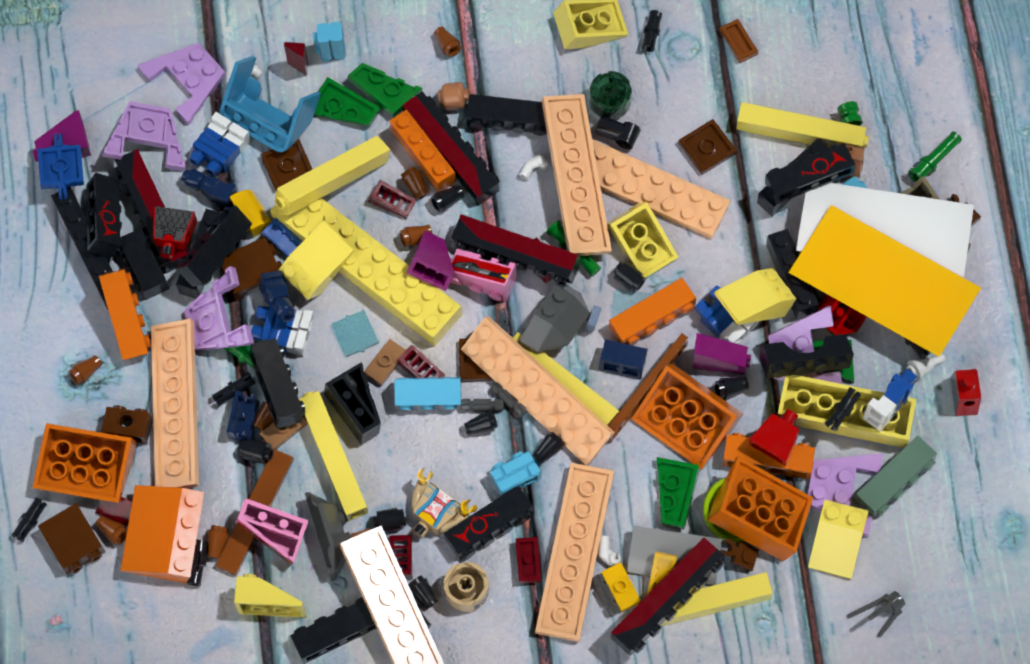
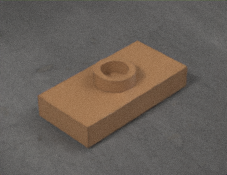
[364,339,406,386]
[259,417,308,450]

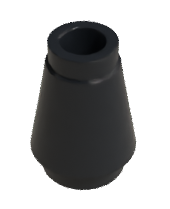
[431,186,464,212]
[715,377,749,399]
[464,411,498,436]
[533,432,565,464]
[408,575,438,609]

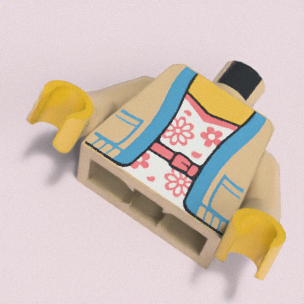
[411,468,477,539]

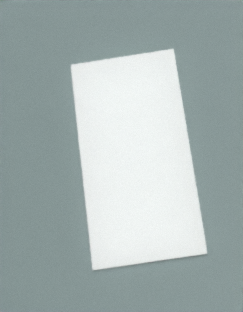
[796,183,974,277]

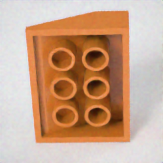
[631,364,743,470]
[32,423,137,503]
[707,456,813,561]
[120,485,204,583]

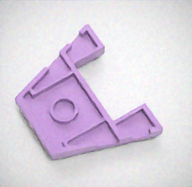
[138,43,225,125]
[102,101,185,171]
[184,266,254,351]
[768,306,842,384]
[808,453,883,537]

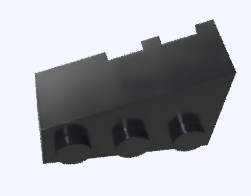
[324,362,381,444]

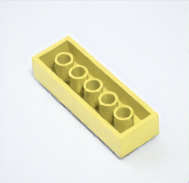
[777,375,917,448]

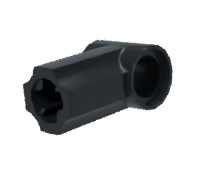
[595,115,641,150]

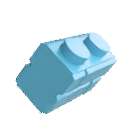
[313,22,346,61]
[490,451,541,496]

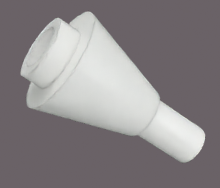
[906,354,946,381]

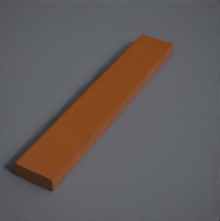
[608,333,688,443]
[216,449,294,576]

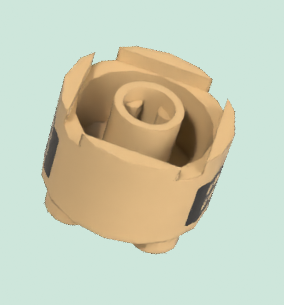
[444,562,489,613]

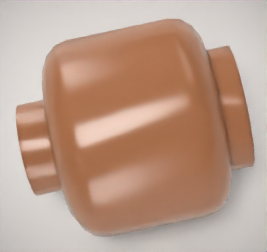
[438,82,470,111]

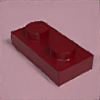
[515,537,541,584]

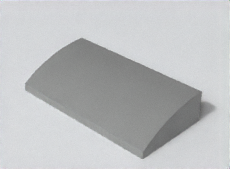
[627,526,722,586]

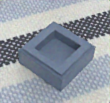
[584,305,602,333]

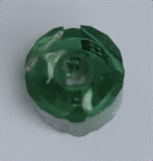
[590,71,632,121]

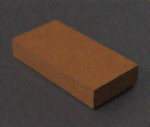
[719,19,758,63]

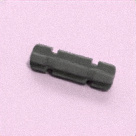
[491,382,527,417]
[461,399,504,412]
[592,574,620,617]

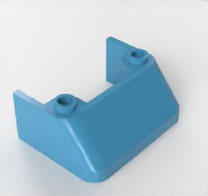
[220,56,321,152]

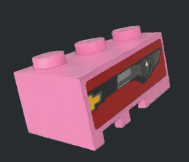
[451,249,517,302]
[236,498,308,565]

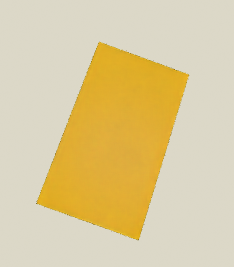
[788,205,981,357]

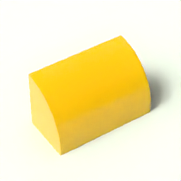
[230,190,272,238]

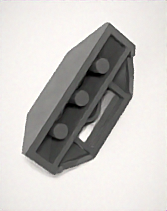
[519,283,590,354]
[305,492,350,581]

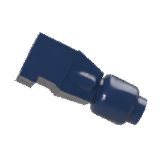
[181,169,238,208]
[259,270,295,322]

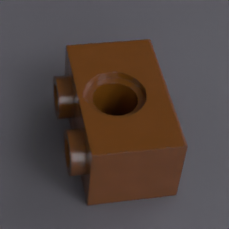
[101,405,153,444]

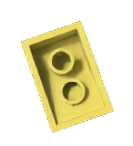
[553,0,629,49]
[607,202,679,278]
[278,220,355,300]
[714,268,796,325]
[808,500,869,579]
[234,574,307,618]

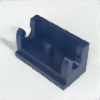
[599,339,648,380]
[226,391,260,441]

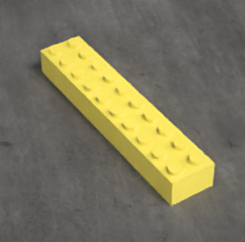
[270,198,462,347]

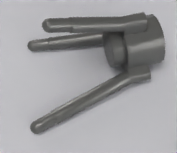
[847,591,905,637]

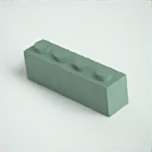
[854,435,937,518]

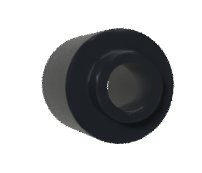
[613,261,646,292]
[239,438,274,464]
[373,507,406,532]

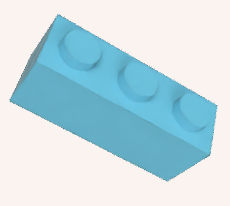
[394,377,461,410]

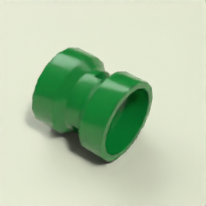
[837,101,863,126]

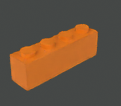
[389,109,456,191]
[99,268,151,360]
[609,278,696,345]
[722,433,815,479]

